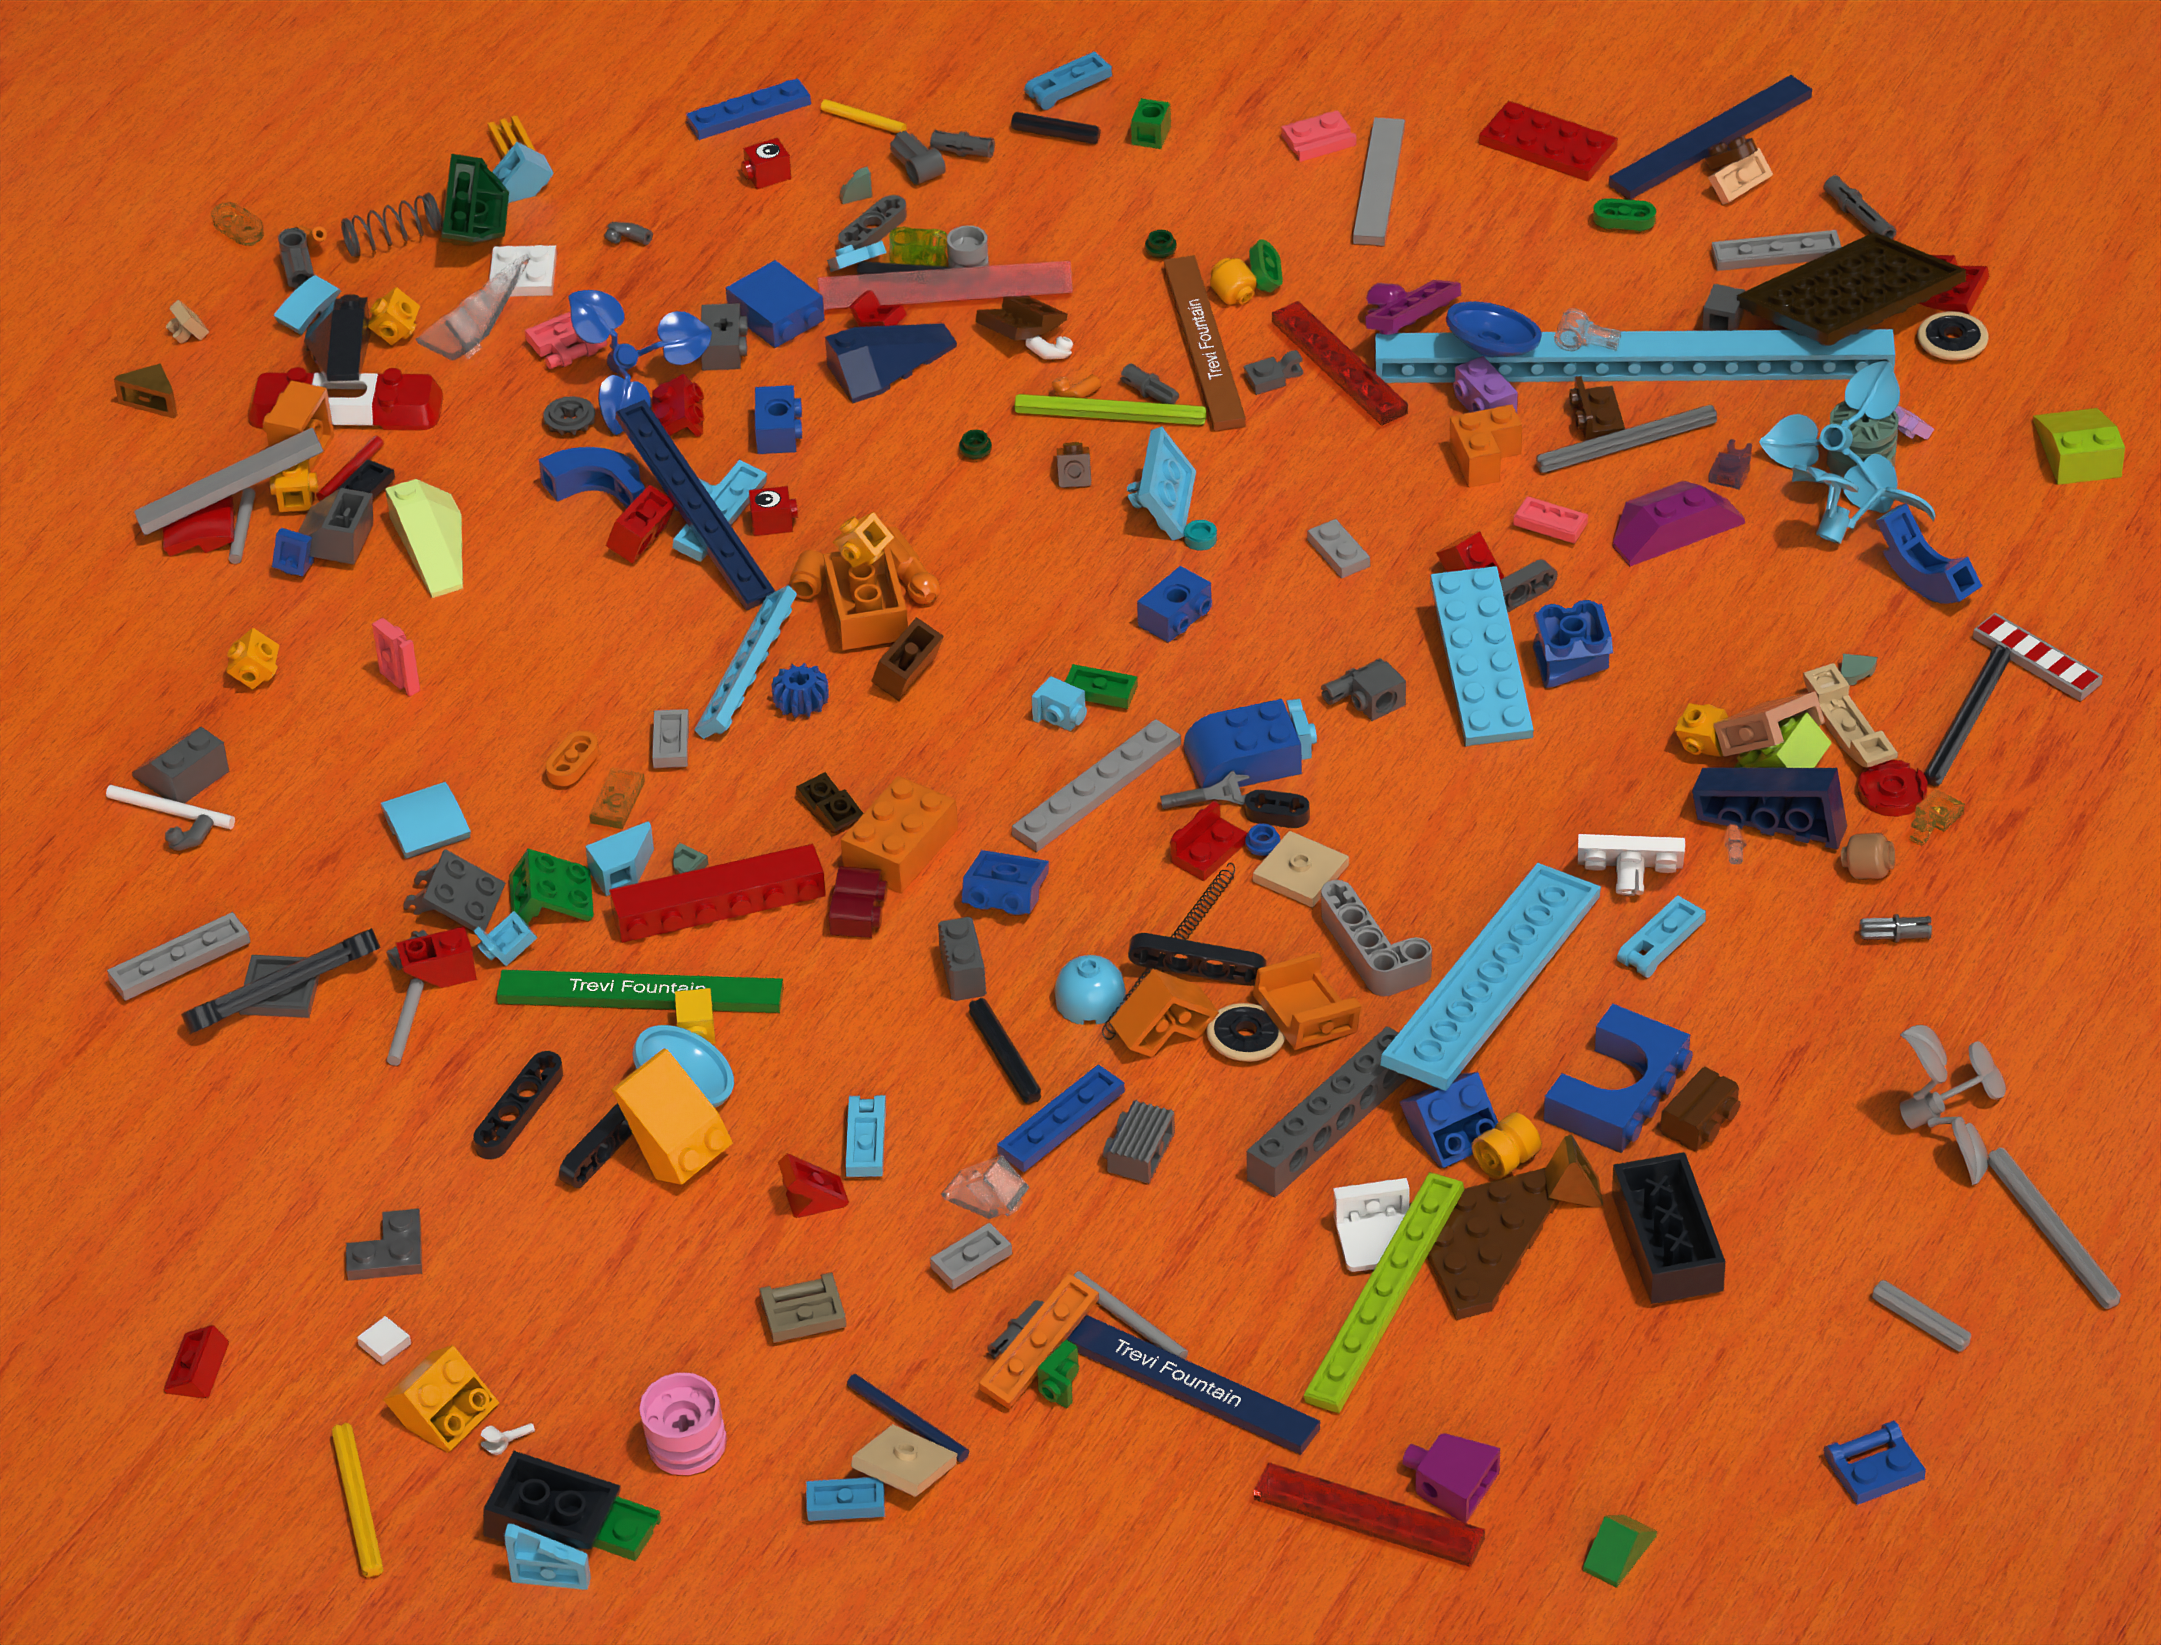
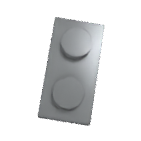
[1307,519,1370,578]
[652,709,689,768]
[930,1223,1012,1289]

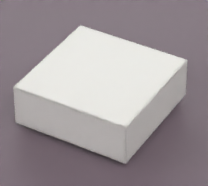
[357,1316,411,1365]

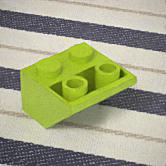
[1734,712,1832,768]

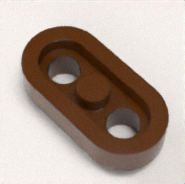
[1705,135,1758,170]

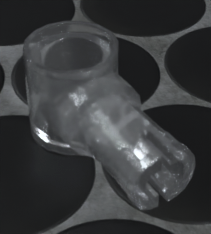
[1554,309,1622,351]

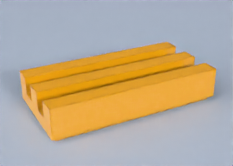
[488,115,536,158]

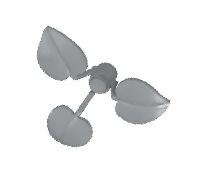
[1900,1025,2006,1186]

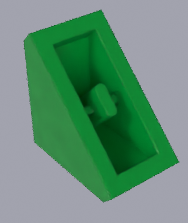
[1583,1514,1657,1588]

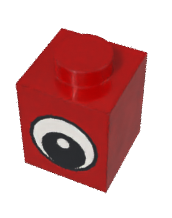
[741,137,792,190]
[749,486,798,536]

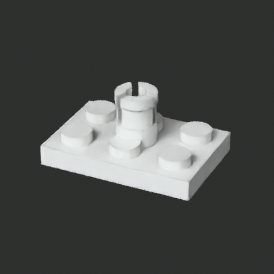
[1578,834,1685,896]

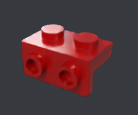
[652,373,705,437]

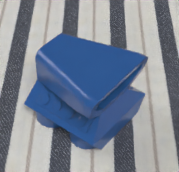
[1533,600,1613,688]

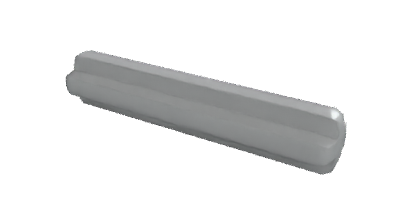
[1872,1280,1971,1352]

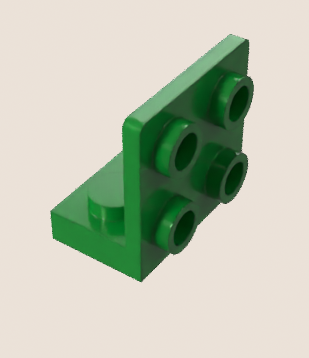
[509,848,594,925]

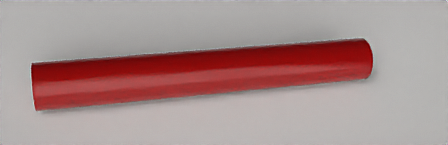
[316,436,384,501]

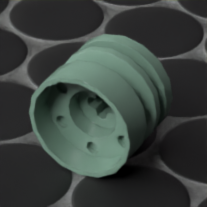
[1827,401,1899,478]

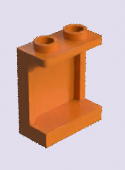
[1253,952,1362,1050]

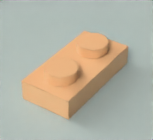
[1708,147,1773,204]

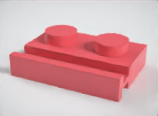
[1282,110,1356,162]
[372,618,420,697]

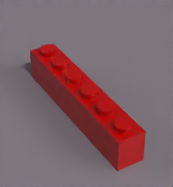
[609,843,826,943]

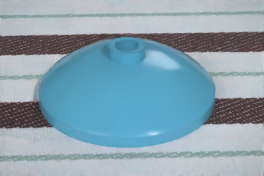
[633,1025,734,1108]

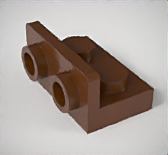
[1569,376,1625,440]

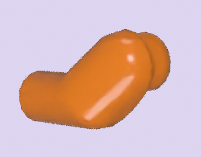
[295,226,327,249]
[1052,374,1101,398]

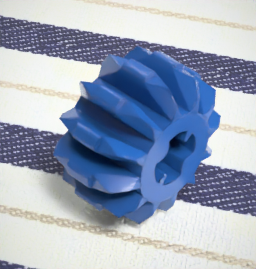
[772,663,829,719]

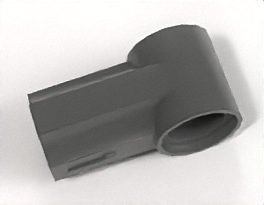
[890,131,946,185]
[278,228,314,289]

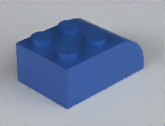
[1184,699,1302,788]

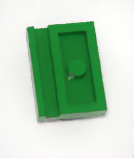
[593,1497,661,1562]

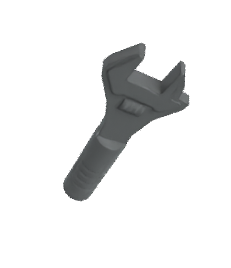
[1160,770,1250,809]

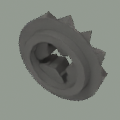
[544,396,595,436]

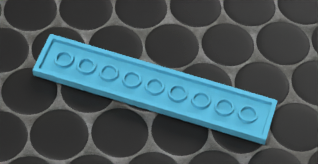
[1380,863,1601,1091]

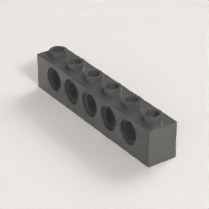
[1246,1026,1409,1197]

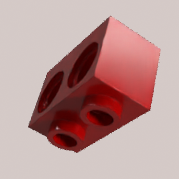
[605,484,675,564]

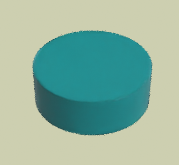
[1184,520,1217,551]

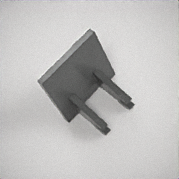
[403,849,506,931]

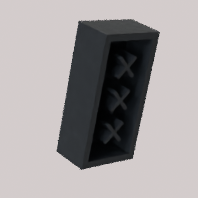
[1612,1152,1726,1304]

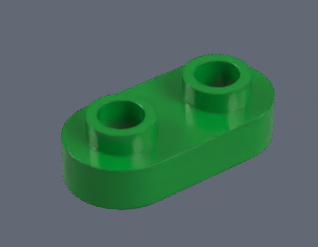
[1593,198,1656,231]
[1249,239,1283,293]

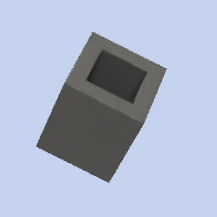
[1703,284,1745,331]

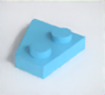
[504,1524,591,1590]

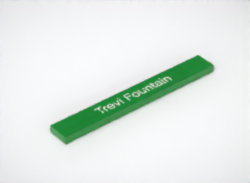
[497,970,784,1013]

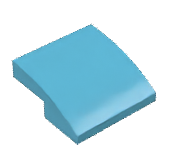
[381,782,471,859]

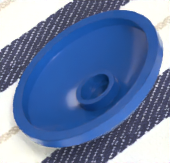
[1446,301,1542,357]

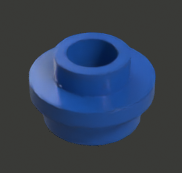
[1245,824,1280,856]

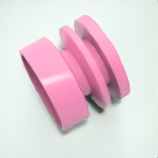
[639,1373,727,1475]

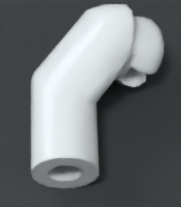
[1025,336,1073,359]

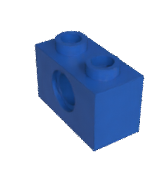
[755,385,802,454]
[1137,566,1212,643]

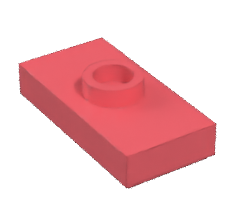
[1514,496,1588,544]

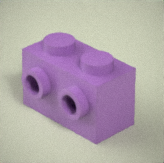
[1453,356,1518,413]

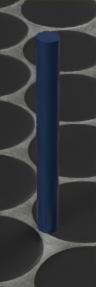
[847,1374,969,1462]

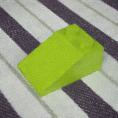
[2033,408,2125,485]

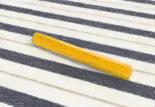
[332,1423,383,1578]

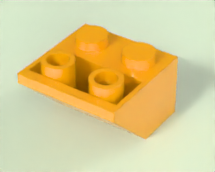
[383,1345,499,1452]

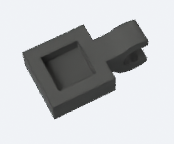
[1244,350,1303,395]

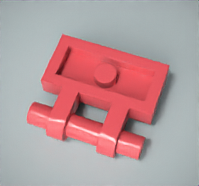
[525,312,607,369]

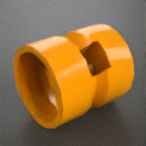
[1472,1112,1542,1179]

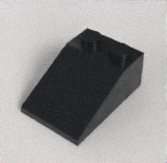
[483,1450,621,1549]

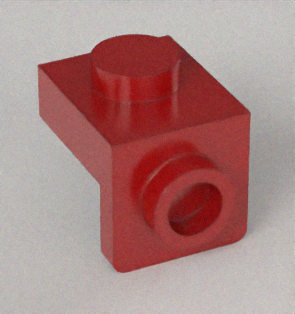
[850,290,907,327]

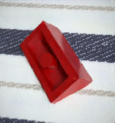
[164,1325,229,1398]

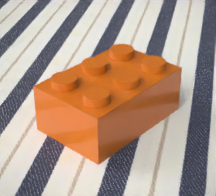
[823,544,908,650]
[841,776,958,894]

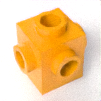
[367,287,420,345]
[270,460,318,512]
[833,512,894,568]
[226,628,279,689]
[1675,703,1728,757]

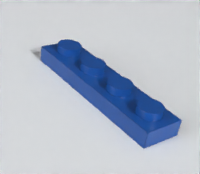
[686,78,811,140]
[997,1064,1125,1172]

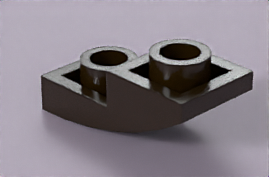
[796,772,864,832]

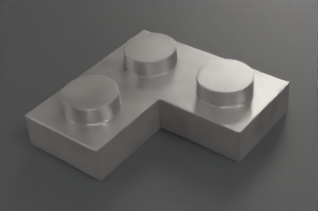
[346,1209,422,1281]

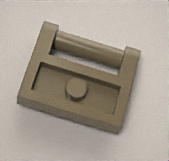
[759,1272,847,1343]

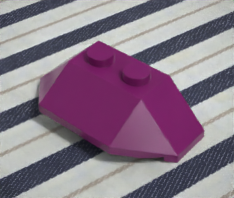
[1613,481,1745,566]

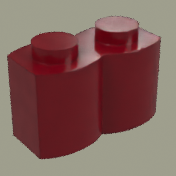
[829,866,888,938]

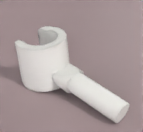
[481,1423,535,1455]

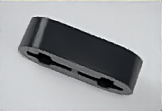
[1245,790,1310,828]

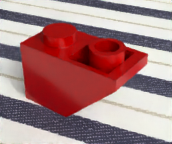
[1436,531,1505,580]
[396,926,477,988]

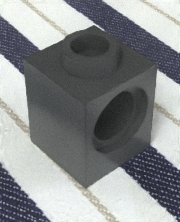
[1351,661,1406,721]

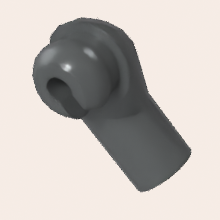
[604,221,653,245]
[165,814,214,851]

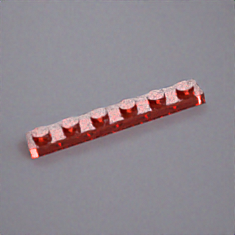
[1272,301,1408,426]
[1254,1462,1485,1567]

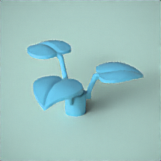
[1759,361,1900,513]
[1792,465,1936,544]

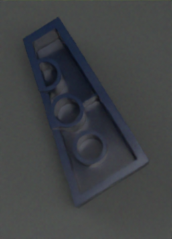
[1692,768,1847,849]

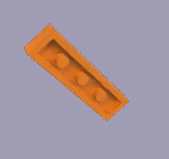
[979,1273,1099,1410]

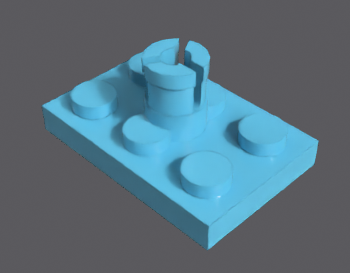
[1127,426,1196,541]

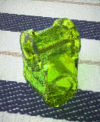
[889,227,948,266]

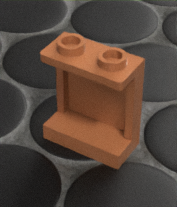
[1714,691,1825,757]

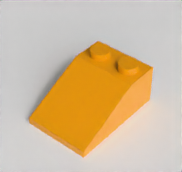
[611,1048,733,1185]

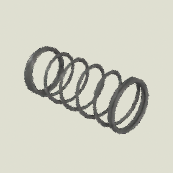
[341,192,442,257]

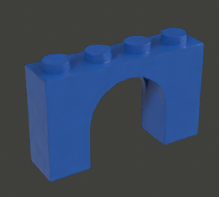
[1544,1004,1693,1153]

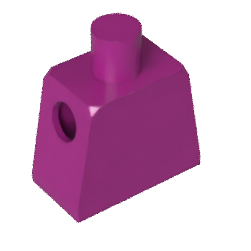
[1402,1433,1500,1523]

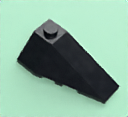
[304,294,371,382]

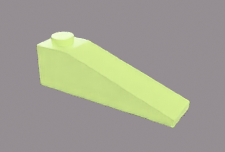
[385,479,463,598]

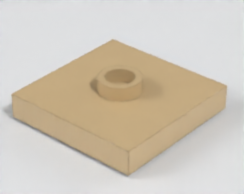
[1253,831,1349,908]
[851,1424,957,1496]

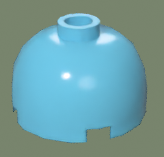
[1054,955,1126,1025]

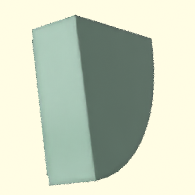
[840,167,872,204]
[1841,654,1877,685]
[673,843,708,874]

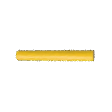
[821,99,907,134]

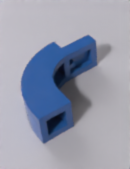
[539,447,646,508]
[1876,503,1982,604]

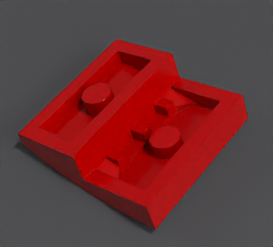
[1918,255,1990,314]
[163,495,234,557]

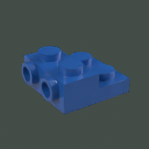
[962,850,1049,915]

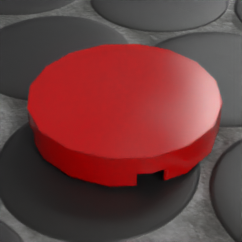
[1858,760,1928,817]

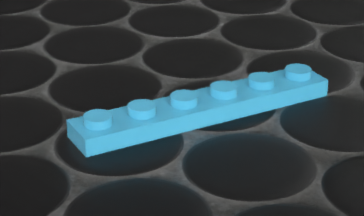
[694,585,797,739]

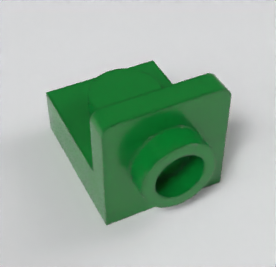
[1037,1340,1079,1408]

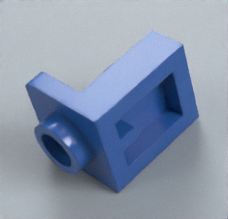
[272,528,314,576]

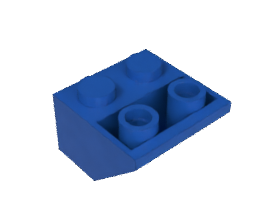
[1400,1072,1498,1168]

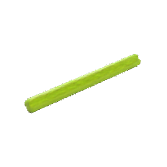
[1014,394,1206,425]

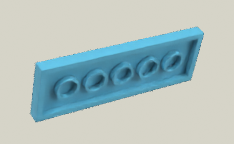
[1430,566,1534,746]

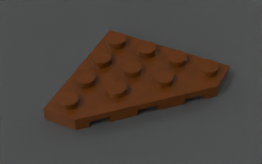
[1409,1168,1559,1320]

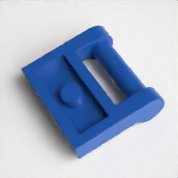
[1824,1420,1926,1505]

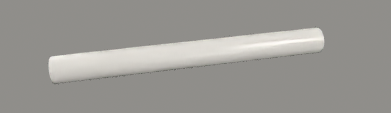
[106,785,235,830]

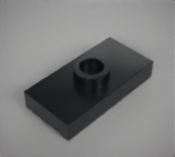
[333,459,395,499]

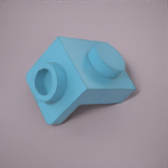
[474,911,538,966]

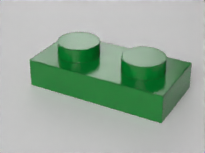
[1065,664,1138,709]

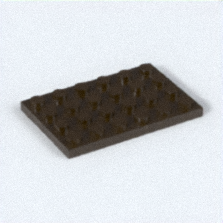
[1737,232,1966,346]

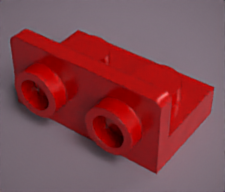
[1170,801,1248,881]

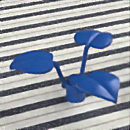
[568,290,712,435]

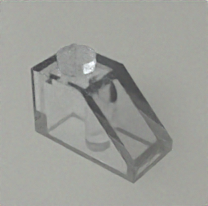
[941,1155,1030,1219]

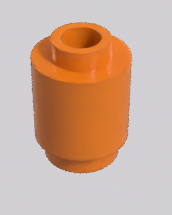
[789,550,825,599]

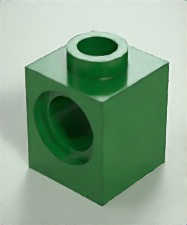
[1131,98,1171,149]

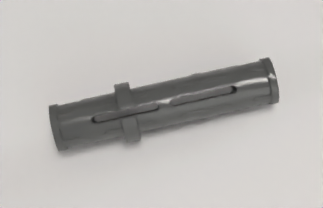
[1823,175,1897,239]

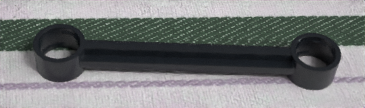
[181,928,381,1034]

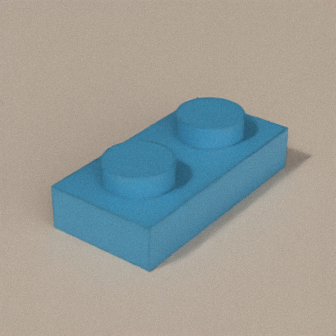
[806,1477,885,1521]

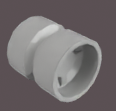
[947,226,989,286]

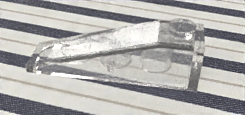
[416,253,531,361]

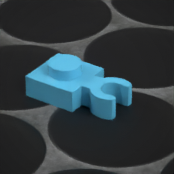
[827,241,887,272]
[1286,699,1317,760]

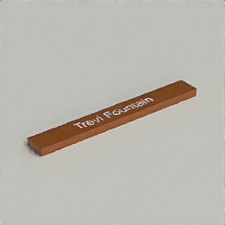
[1164,255,1246,431]

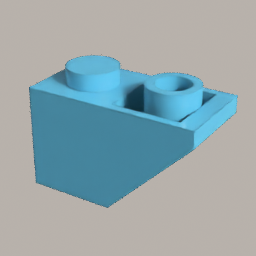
[585,821,654,896]

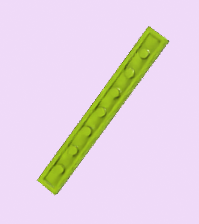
[1304,1172,1464,1413]

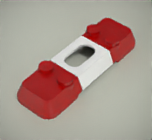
[248,367,443,430]

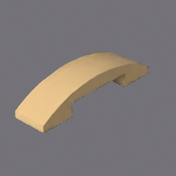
[1803,663,1898,768]

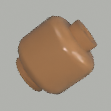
[1841,833,1895,880]

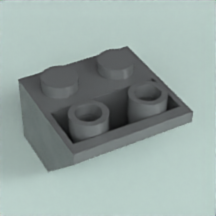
[298,488,373,564]

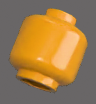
[1210,258,1257,305]

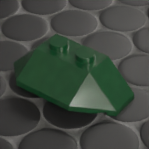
[440,154,509,246]

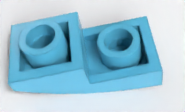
[274,275,341,335]

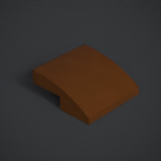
[975,296,1068,340]

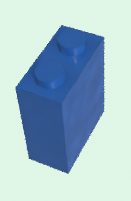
[726,260,824,348]

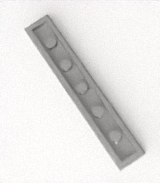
[1353,117,1405,246]
[134,427,323,535]

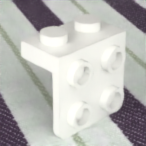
[1334,1178,1410,1272]

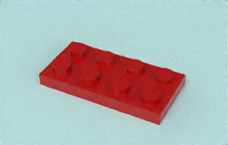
[1479,100,1618,182]

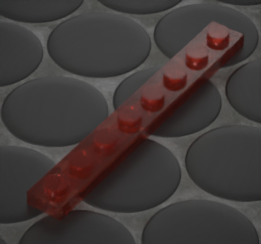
[818,261,1073,310]

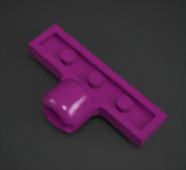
[1365,280,1461,335]

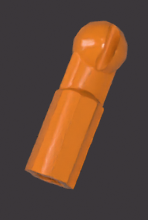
[887,527,941,605]

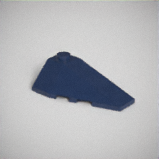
[825,323,957,403]

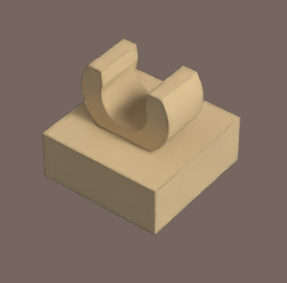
[166,300,209,344]

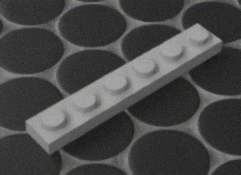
[1012,719,1181,852]

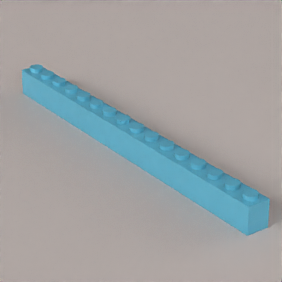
[1376,329,1895,383]

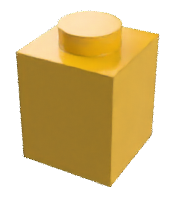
[675,988,716,1044]

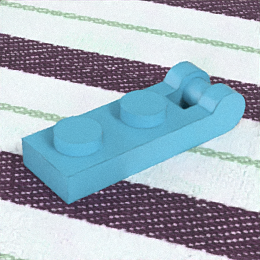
[1617,895,1706,978]
[846,1095,886,1177]

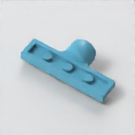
[672,460,768,562]

